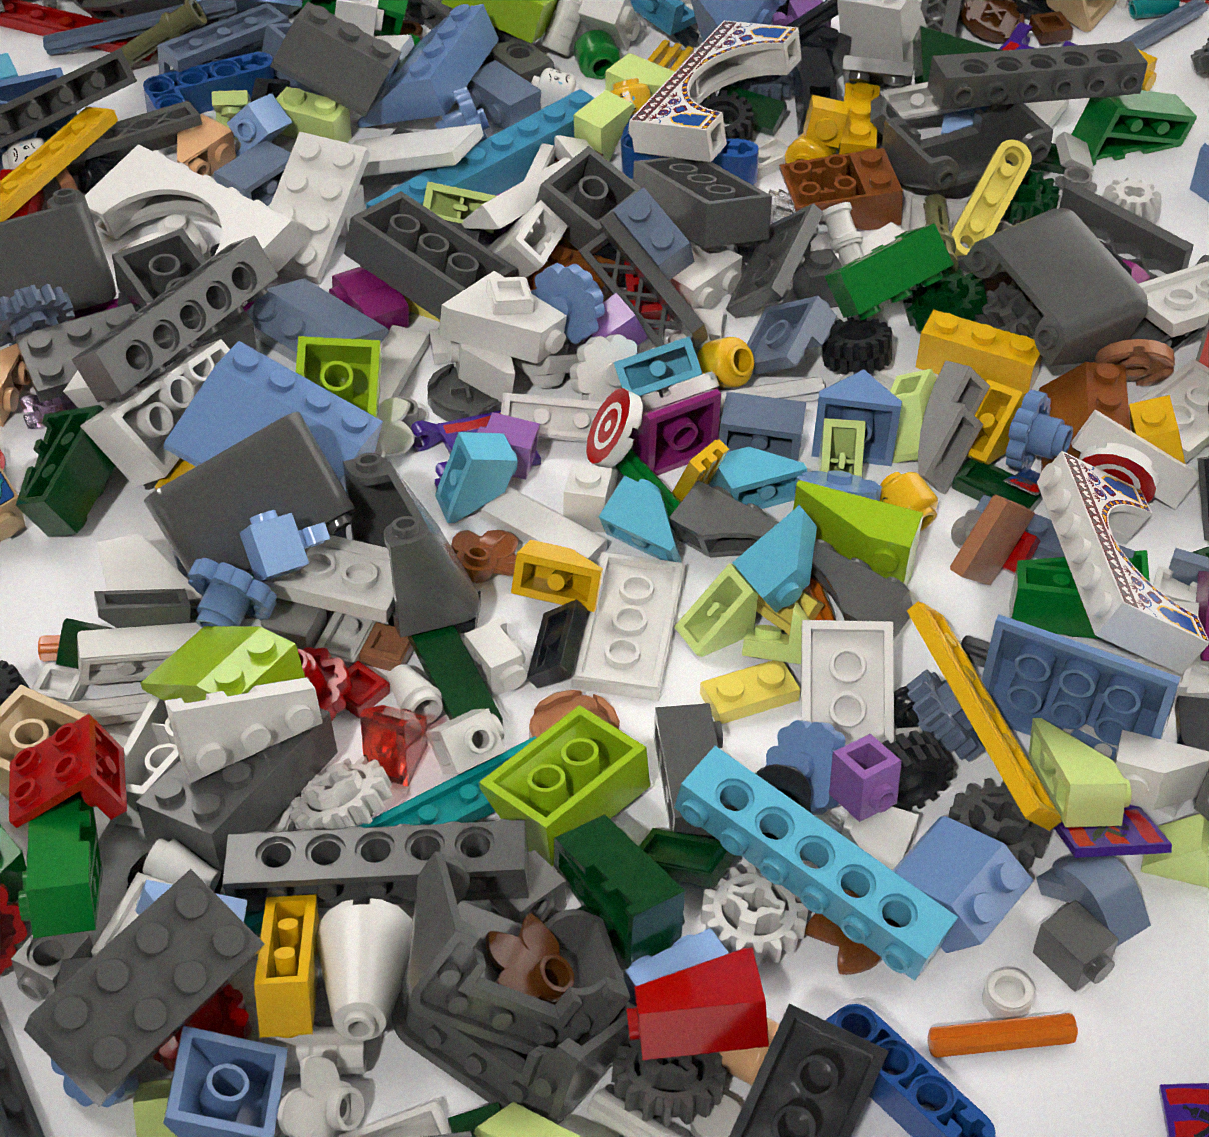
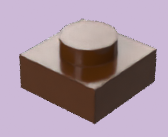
[1029,11,1073,44]

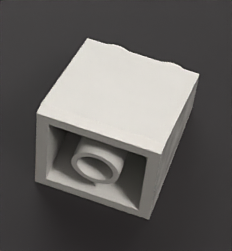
[837,0,928,62]

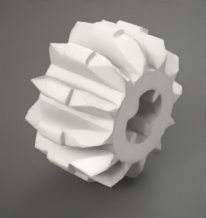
[1102,177,1162,224]

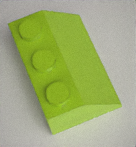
[479,705,650,866]

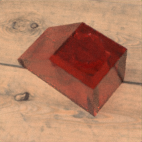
[360,705,428,787]

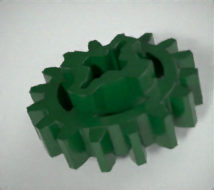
[1002,167,1060,224]
[903,270,988,332]

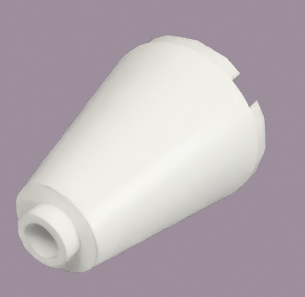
[316,898,413,1041]

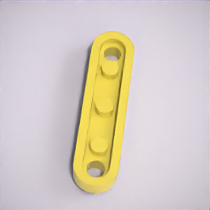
[950,140,1032,256]

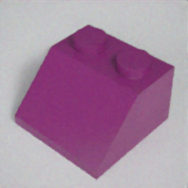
[629,389,722,476]

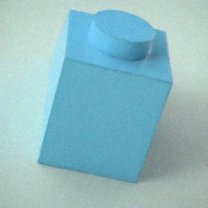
[613,336,702,396]
[435,432,518,523]
[709,447,807,509]
[599,476,682,563]
[732,505,817,613]

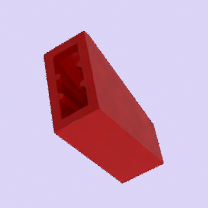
[626,948,769,1060]

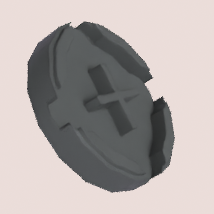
[427,363,502,421]

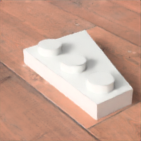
[165,678,323,782]

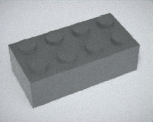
[633,157,772,251]
[344,191,517,320]
[112,228,256,350]
[135,708,338,875]
[23,869,265,1107]

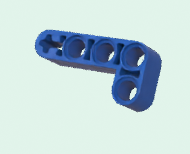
[143,52,275,114]
[621,114,759,185]
[825,1004,996,1137]

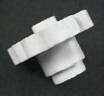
[570,334,642,402]

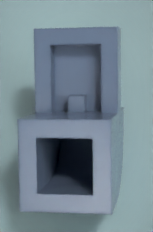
[1036,856,1151,946]

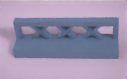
[157,2,288,75]

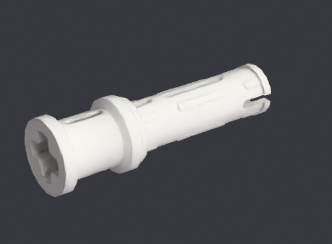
[820,202,885,317]

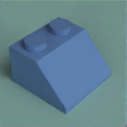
[892,816,1034,953]
[163,1026,288,1137]

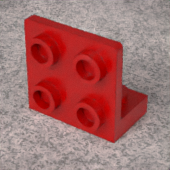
[9,713,127,828]

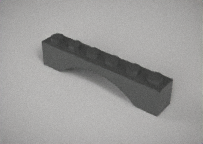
[669,480,913,640]

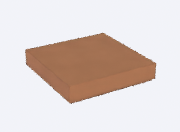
[950,494,1035,586]

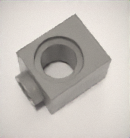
[488,850,566,924]
[11,932,93,1002]

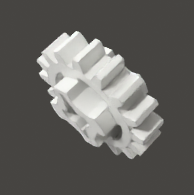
[289,756,393,830]
[700,864,809,966]

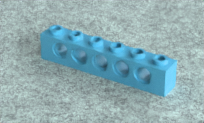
[674,746,958,981]

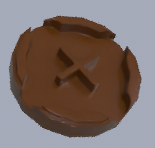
[960,0,1025,43]

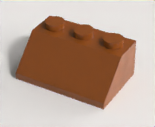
[1039,362,1131,472]

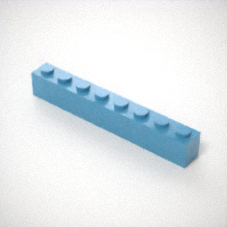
[366,89,595,209]

